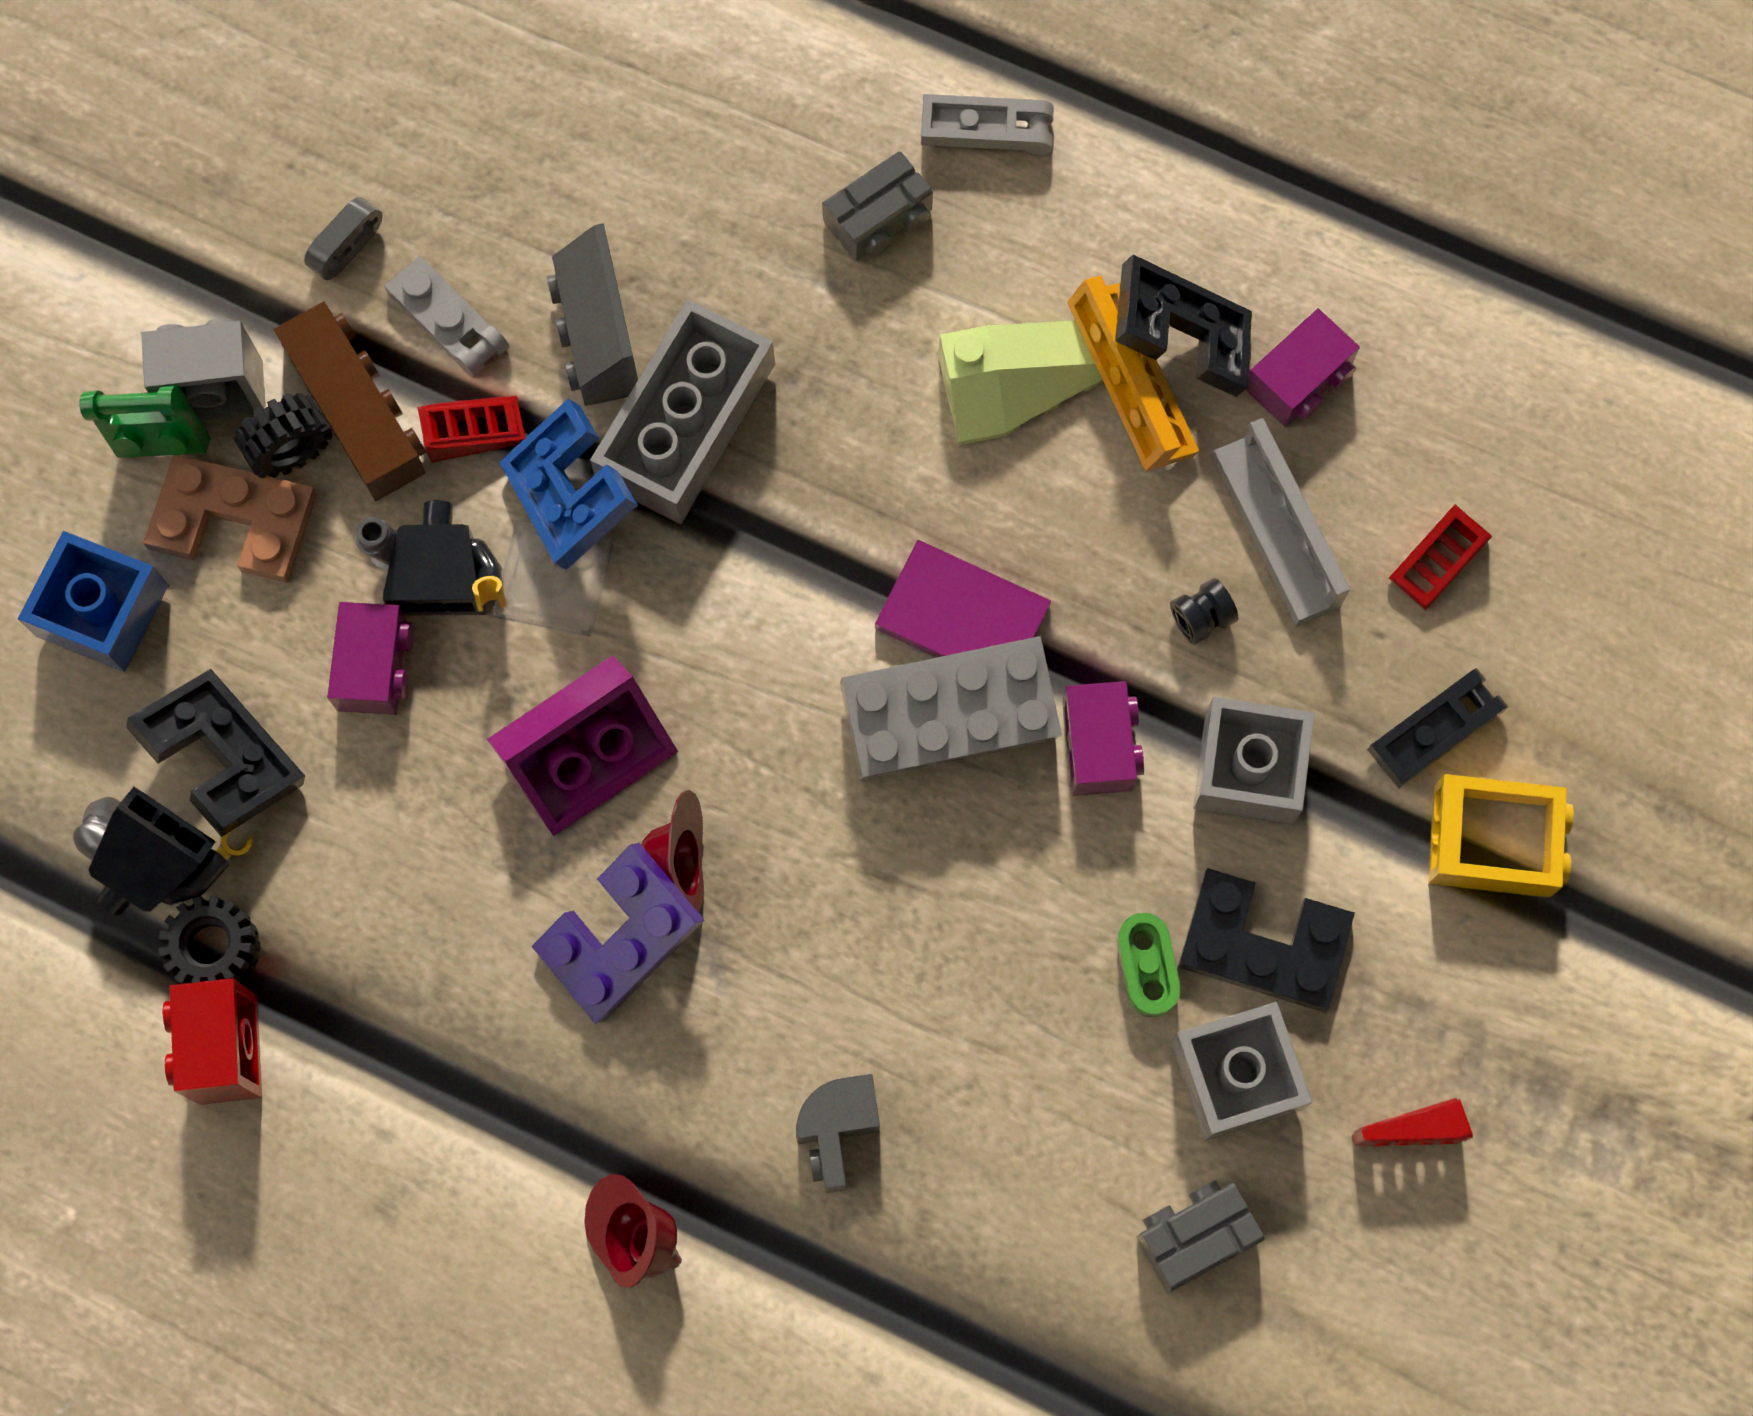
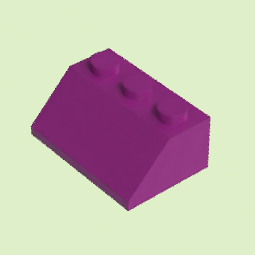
[487,655,679,836]

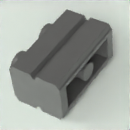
[822,151,933,261]
[1136,1180,1265,1293]

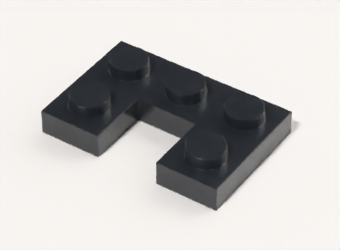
[1115,254,1252,397]
[126,669,305,837]
[1177,868,1355,1013]

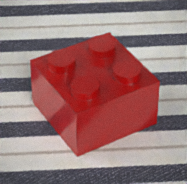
[162,978,262,1105]

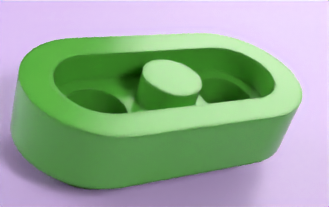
[1117,913,1180,1017]

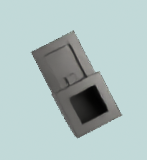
[796,1074,880,1193]

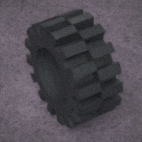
[234,393,333,479]
[158,896,260,984]

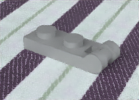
[921,94,1054,156]
[384,256,510,378]

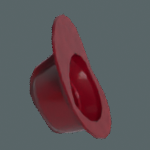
[641,790,704,912]
[584,1174,682,1288]

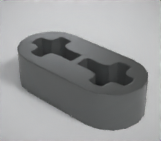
[304,197,383,280]

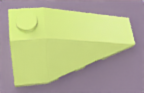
[938,321,1104,445]

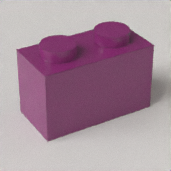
[1246,308,1360,427]
[327,602,413,715]
[1063,681,1144,796]

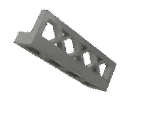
[1212,418,1350,626]

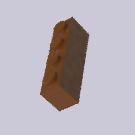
[273,301,426,502]

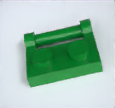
[79,386,211,458]

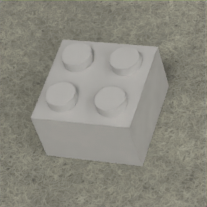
[141,318,266,421]
[1193,697,1314,825]
[1171,1002,1313,1141]

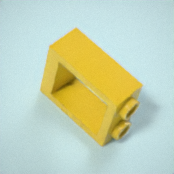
[1428,774,1574,898]

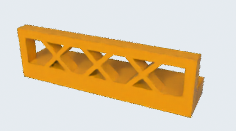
[1067,275,1199,471]

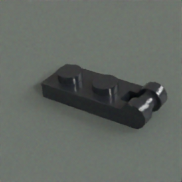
[1367,668,1509,789]

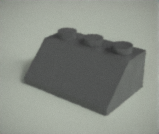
[547,223,638,406]

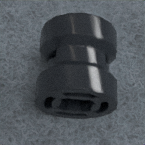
[1170,578,1239,645]

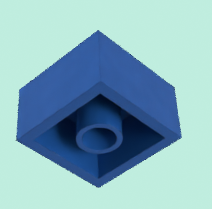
[18,531,169,672]

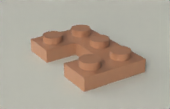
[143,455,317,583]

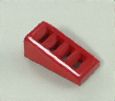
[417,396,526,463]
[1388,504,1493,611]
[1351,1098,1473,1147]

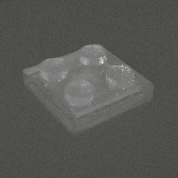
[492,520,614,637]

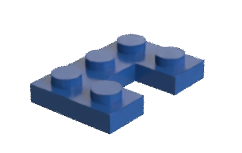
[499,398,638,570]

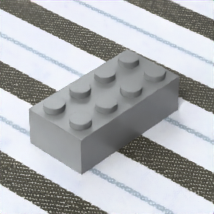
[590,299,775,524]
[840,636,1062,781]

